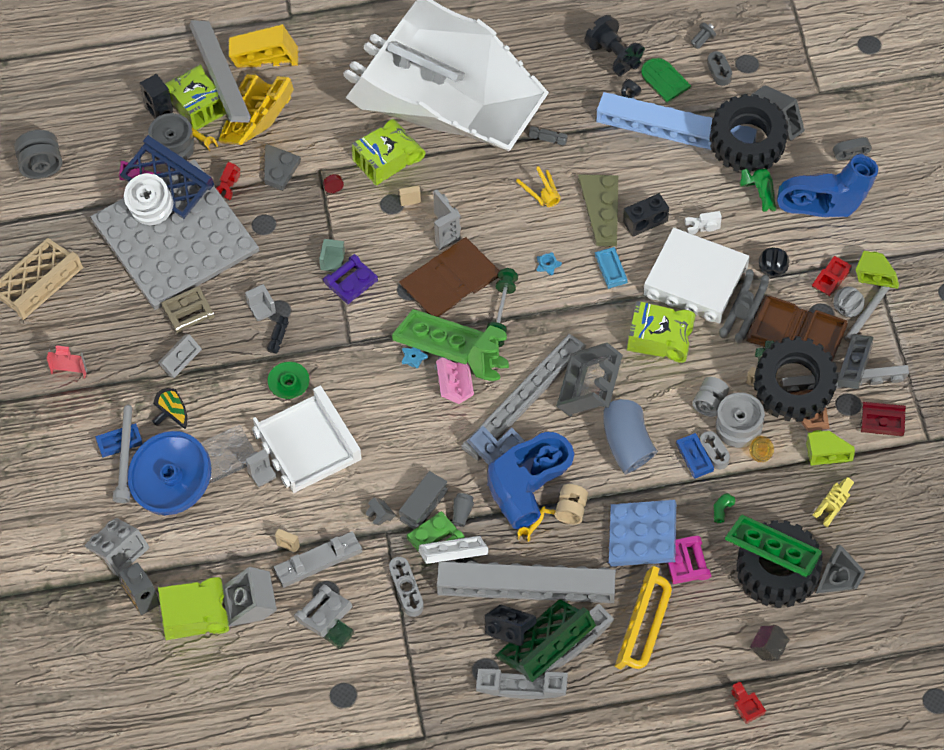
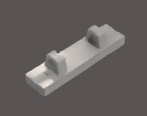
[387,42,465,85]
[274,531,362,588]

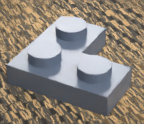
[467,426,525,465]

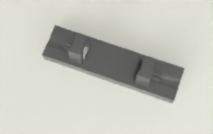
[837,334,874,389]

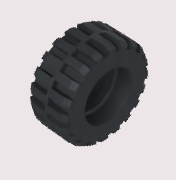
[709,94,788,174]
[754,336,838,422]
[736,520,823,608]

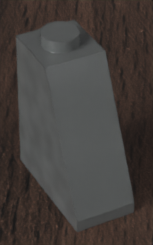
[751,85,805,141]

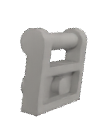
[294,584,353,637]

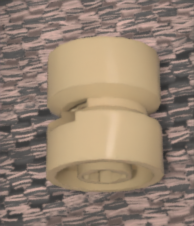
[555,484,588,525]

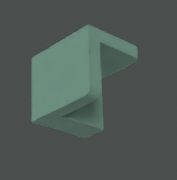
[319,239,345,272]

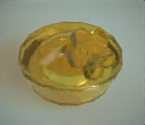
[749,436,774,463]

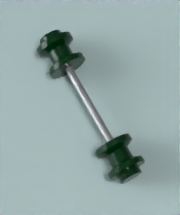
[486,268,518,347]

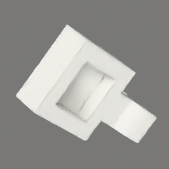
[685,211,722,235]

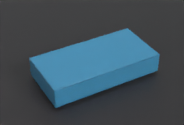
[595,247,628,289]

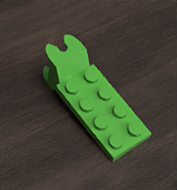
[392,309,509,381]

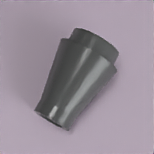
[452,493,475,527]

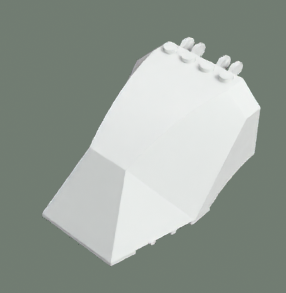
[343,0,549,151]

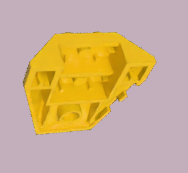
[218,74,294,145]

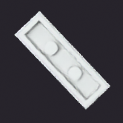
[419,536,488,564]

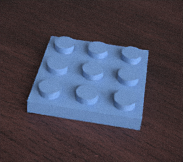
[609,500,676,566]

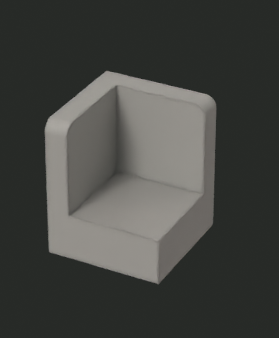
[245,284,276,321]

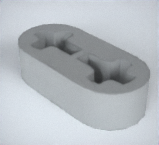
[700,431,730,470]

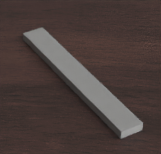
[190,20,251,123]
[461,334,586,461]

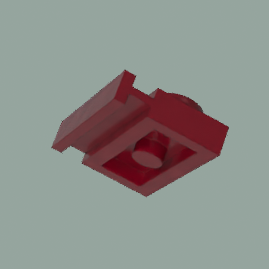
[861,402,906,437]

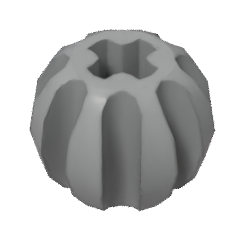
[833,286,865,317]

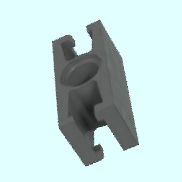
[399,471,448,529]

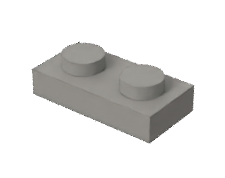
[158,334,202,378]

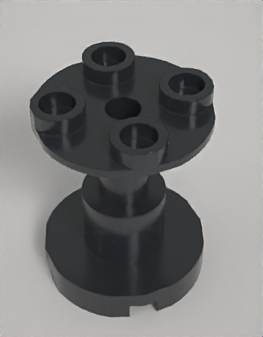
[584,15,645,77]

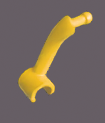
[192,128,218,151]
[518,506,556,542]

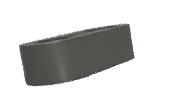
[707,51,732,86]
[833,137,872,161]

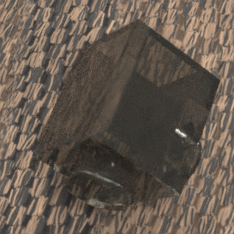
[750,625,790,661]

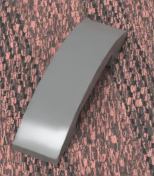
[545,604,614,672]
[476,669,568,699]

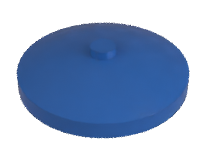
[128,431,211,515]

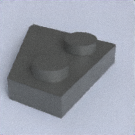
[264,144,301,191]

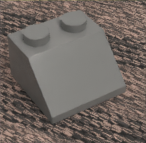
[223,567,277,626]

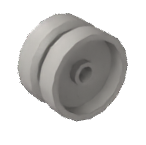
[716,393,765,448]

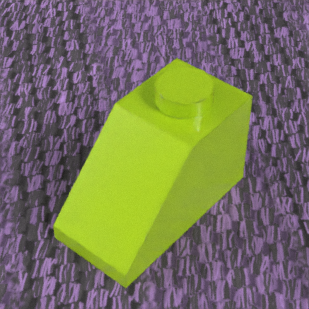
[856,251,899,289]
[806,430,855,466]

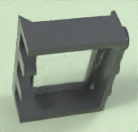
[556,343,623,417]

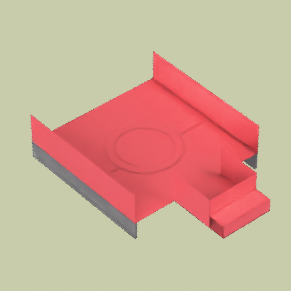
[47,345,87,379]

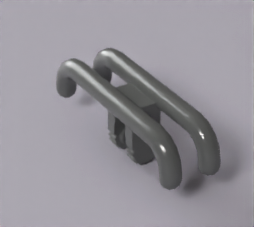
[719,269,769,344]

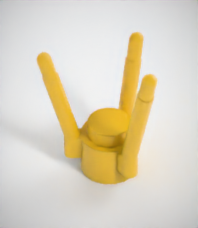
[516,166,561,208]

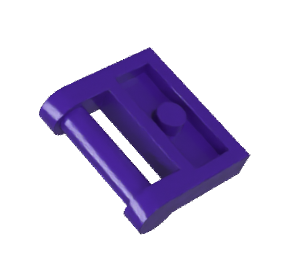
[323,254,378,304]

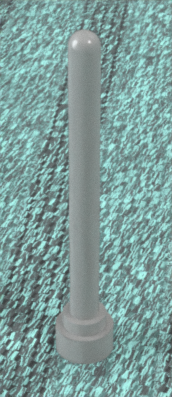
[113,404,132,503]

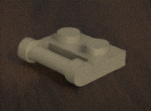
[161,286,215,334]

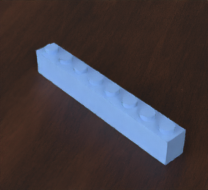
[597,92,757,150]

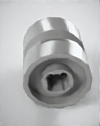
[692,377,729,417]

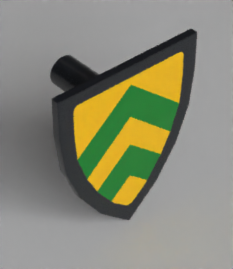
[152,388,188,429]

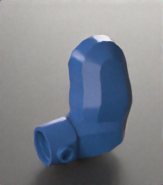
[777,154,879,217]
[487,432,574,529]

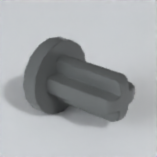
[691,22,716,49]

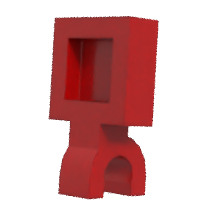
[216,162,241,200]
[731,681,766,724]

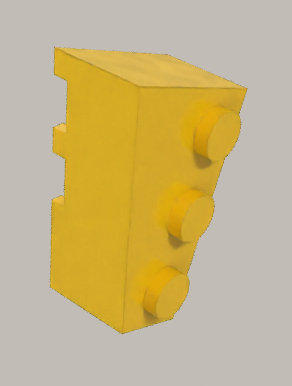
[229,24,298,67]

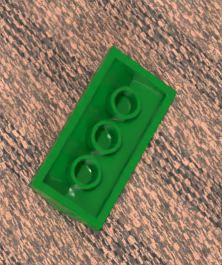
[725,514,822,577]

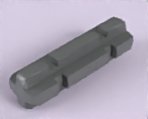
[529,126,568,145]

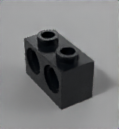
[140,73,174,119]
[623,193,669,237]

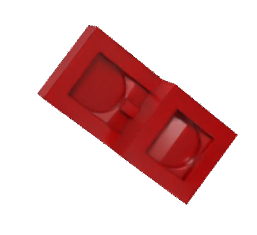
[812,256,852,297]

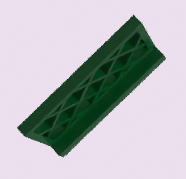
[495,599,596,683]

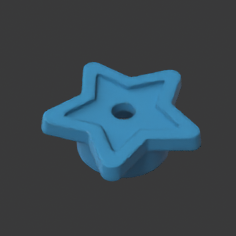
[536,252,562,276]
[401,347,428,368]

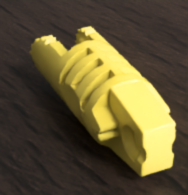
[813,477,854,527]

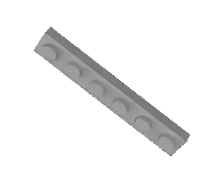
[780,365,909,393]

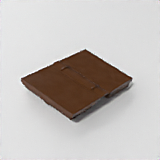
[399,237,500,317]
[746,295,848,362]

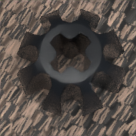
[759,247,789,277]

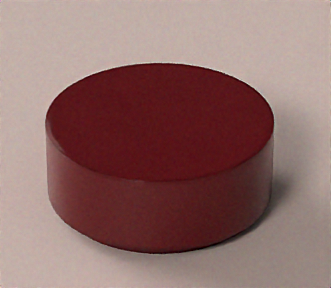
[323,174,344,193]

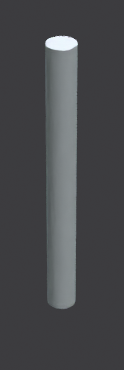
[844,286,890,343]

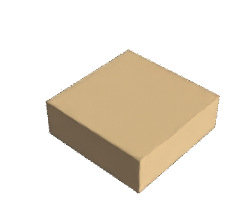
[399,186,421,206]
[275,529,300,552]

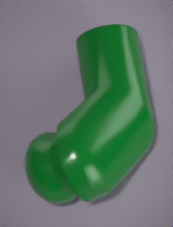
[713,493,736,523]

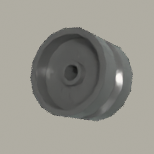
[148,113,195,160]
[14,130,62,179]

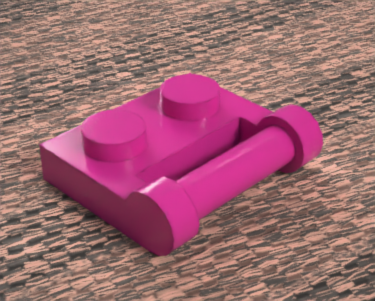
[667,536,711,584]

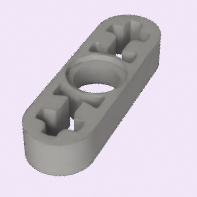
[389,557,424,617]

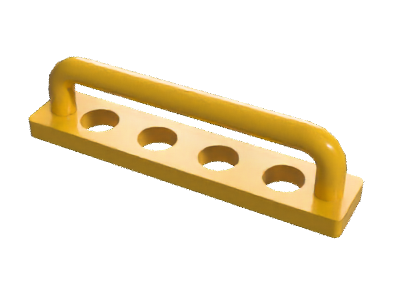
[614,566,672,670]

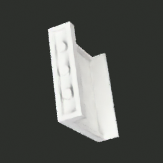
[644,228,749,324]
[252,385,362,493]

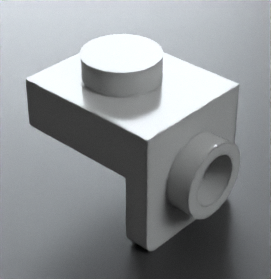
[245,449,276,487]

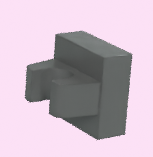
[366,497,396,525]

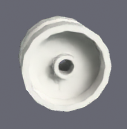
[124,173,174,226]

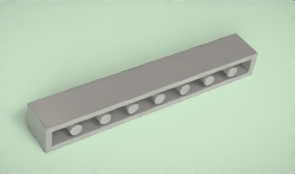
[437,560,615,603]

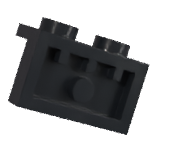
[484,604,537,646]

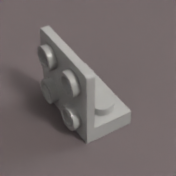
[433,189,461,250]
[85,518,150,576]

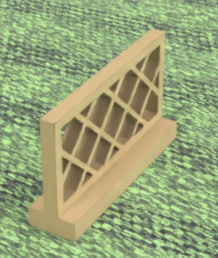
[0,238,83,320]

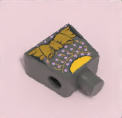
[119,563,160,616]

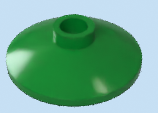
[267,362,310,399]

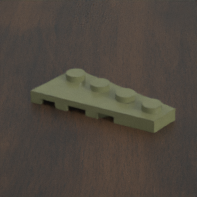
[578,174,618,247]

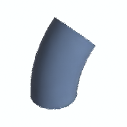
[603,399,658,475]

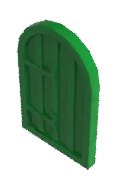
[641,58,691,103]

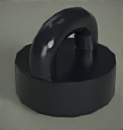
[621,79,642,98]

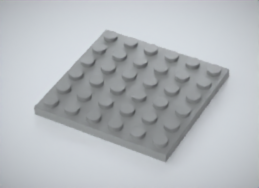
[90,159,259,310]

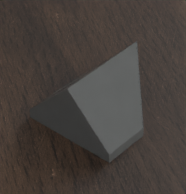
[816,545,865,594]

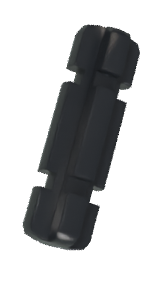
[267,316,289,354]

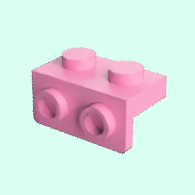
[436,357,474,404]

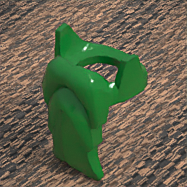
[739,169,776,212]

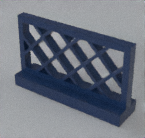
[120,135,215,219]

